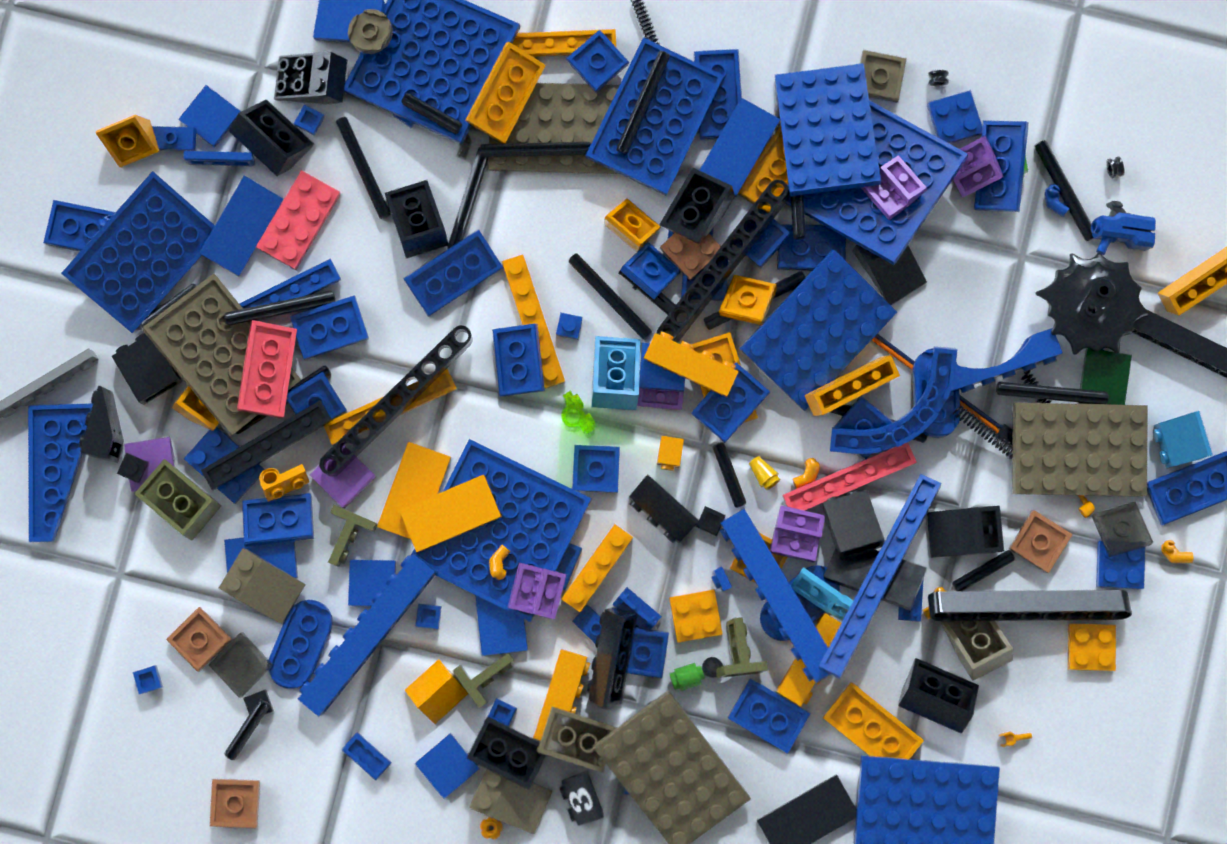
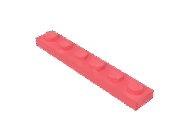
[782,442,917,511]

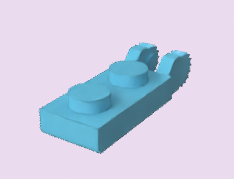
[791,567,853,620]

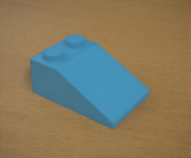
[591,336,640,410]
[1153,411,1213,469]

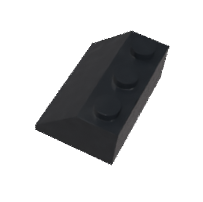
[229,99,314,176]
[629,474,699,543]
[898,658,979,734]
[466,716,546,790]

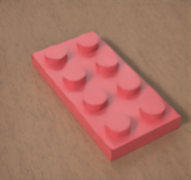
[256,170,341,270]
[237,320,297,419]

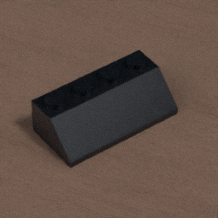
[587,607,638,709]

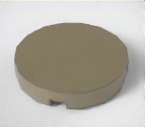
[348,9,393,54]

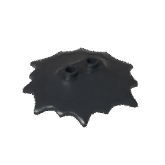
[1035,253,1149,355]

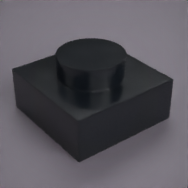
[117,453,149,483]

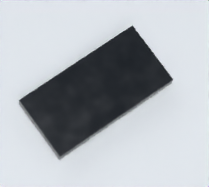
[824,548,927,611]
[757,774,857,844]

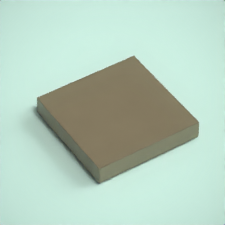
[860,50,907,103]

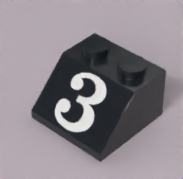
[559,770,604,826]

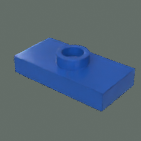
[152,126,197,151]
[572,605,602,643]
[342,732,392,780]

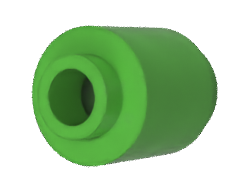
[669,663,705,691]

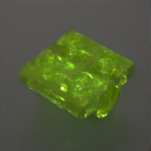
[561,391,596,439]

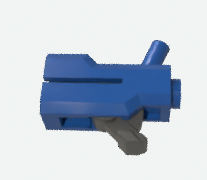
[1091,201,1156,255]

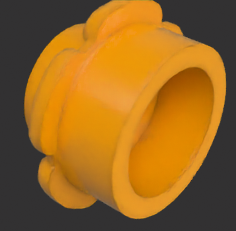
[480,817,503,840]

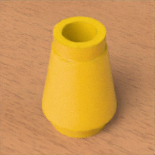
[749,456,781,491]

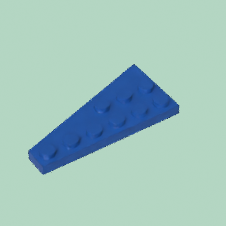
[28,403,93,542]

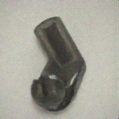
[456,134,472,160]

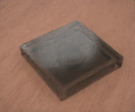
[1092,502,1153,557]
[209,632,273,698]

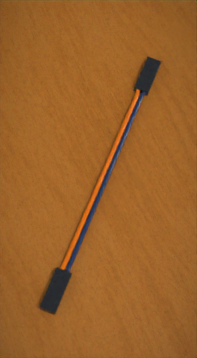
[872,334,1013,448]

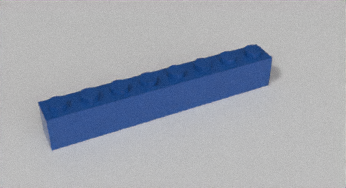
[720,509,830,684]
[298,554,439,717]

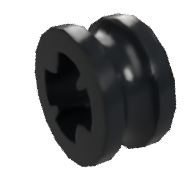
[928,70,949,86]
[1106,156,1125,178]
[702,657,723,678]

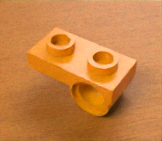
[259,464,310,502]

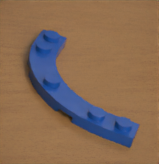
[830,346,958,454]

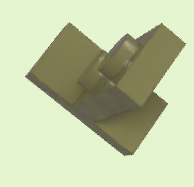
[328,505,378,567]
[716,617,768,678]
[452,653,514,708]

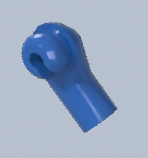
[1044,184,1069,217]

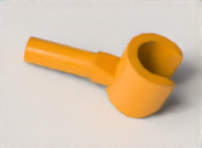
[1078,495,1095,518]
[998,732,1032,747]

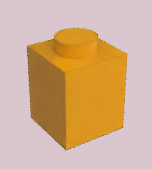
[657,436,684,471]

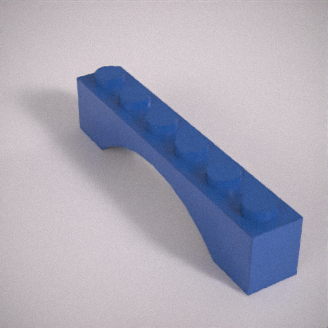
[923,328,1063,398]

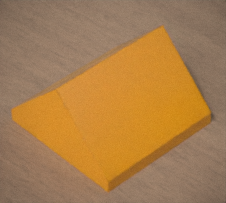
[96,115,159,168]
[604,199,661,252]
[405,659,468,724]

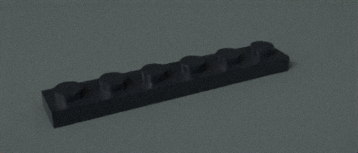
[201,401,333,491]

